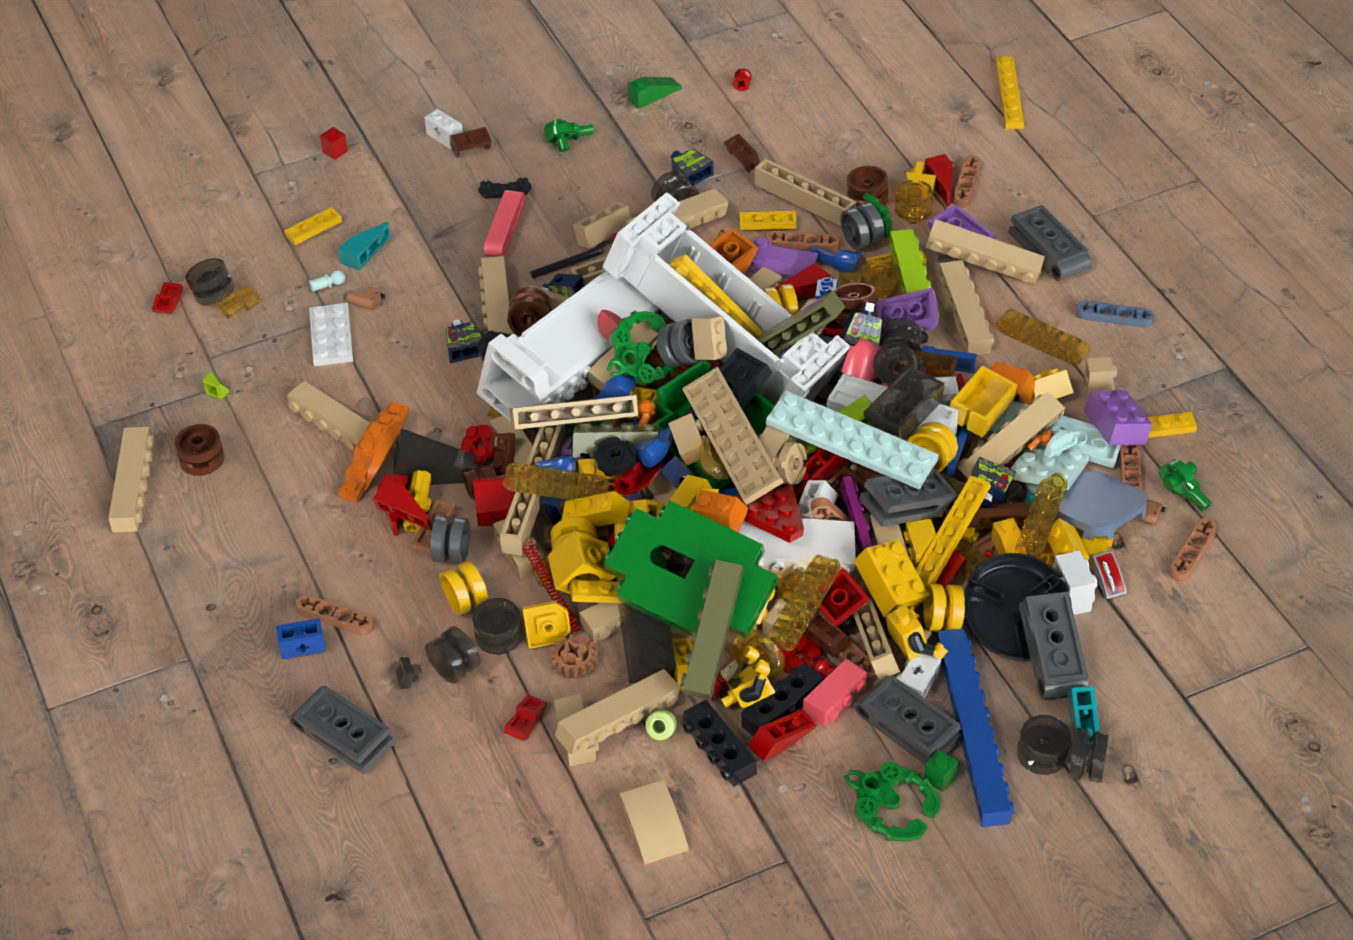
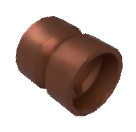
[462,464,497,499]

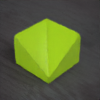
[202,371,229,400]

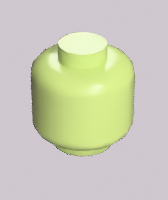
[645,709,677,741]

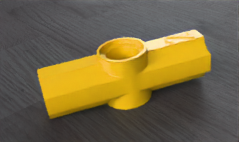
[403,470,432,533]

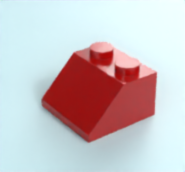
[473,476,516,527]
[809,568,870,627]

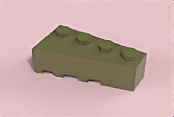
[573,422,659,458]

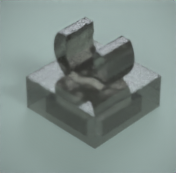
[395,657,422,689]

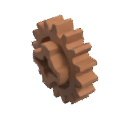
[549,634,598,679]

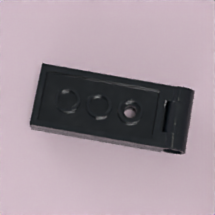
[682,347,772,448]

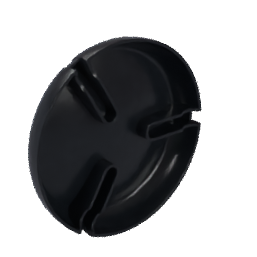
[964,553,1072,660]

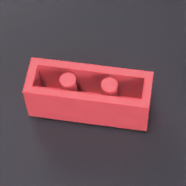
[803,659,868,727]

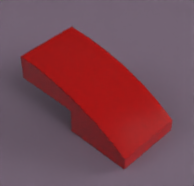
[152,282,183,314]
[504,694,547,741]

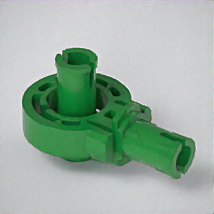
[544,119,594,152]
[1159,459,1212,512]

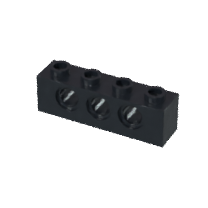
[741,662,824,737]
[682,700,757,787]

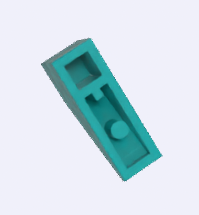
[338,222,391,270]
[1067,686,1103,757]

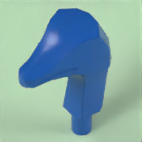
[810,247,862,273]
[592,375,637,399]
[634,426,674,468]
[536,455,577,481]

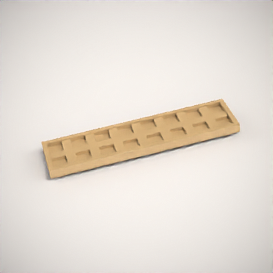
[682,367,784,505]

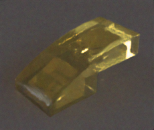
[217,287,262,319]

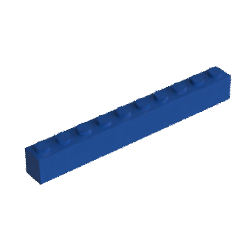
[937,628,1014,827]

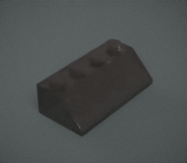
[863,366,945,440]
[618,603,676,683]

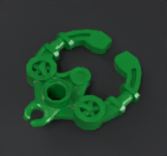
[607,310,676,386]
[844,762,940,842]

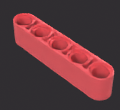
[484,190,525,257]

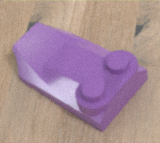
[927,204,995,239]
[747,237,818,279]
[876,288,939,335]

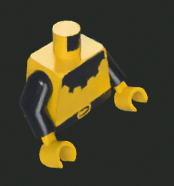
[886,606,948,661]
[719,645,775,708]

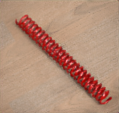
[522,541,581,636]

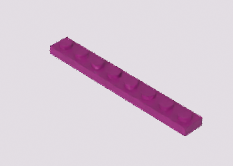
[841,476,892,639]

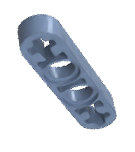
[1076,301,1154,328]

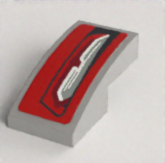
[1091,550,1127,599]

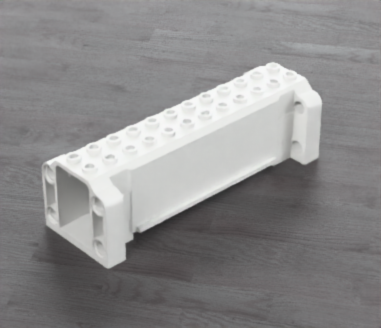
[603,192,851,406]
[476,271,673,429]

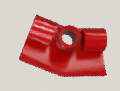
[614,458,664,495]

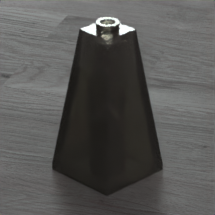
[393,429,477,486]

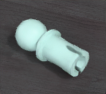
[309,270,345,292]

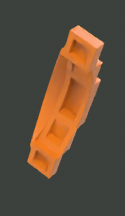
[338,401,410,503]

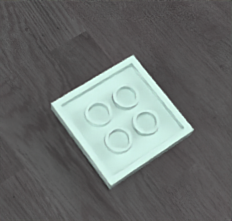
[1011,444,1089,490]

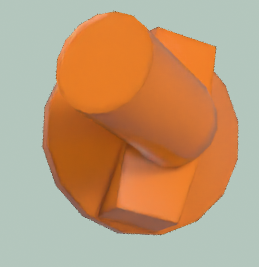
[637,400,656,427]
[1026,429,1055,451]

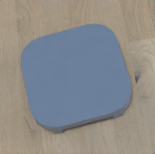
[1043,471,1147,540]

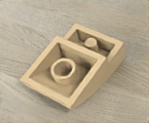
[620,780,689,864]

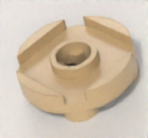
[774,442,807,485]

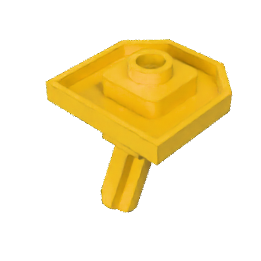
[522,601,571,649]

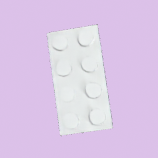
[309,303,353,366]

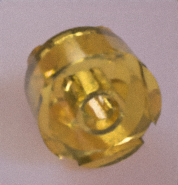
[895,180,933,224]
[860,258,899,301]

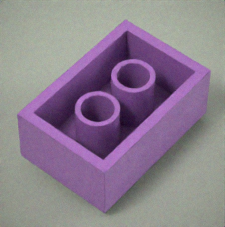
[1084,389,1152,445]

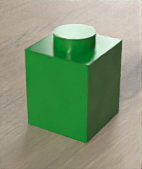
[924,749,958,792]

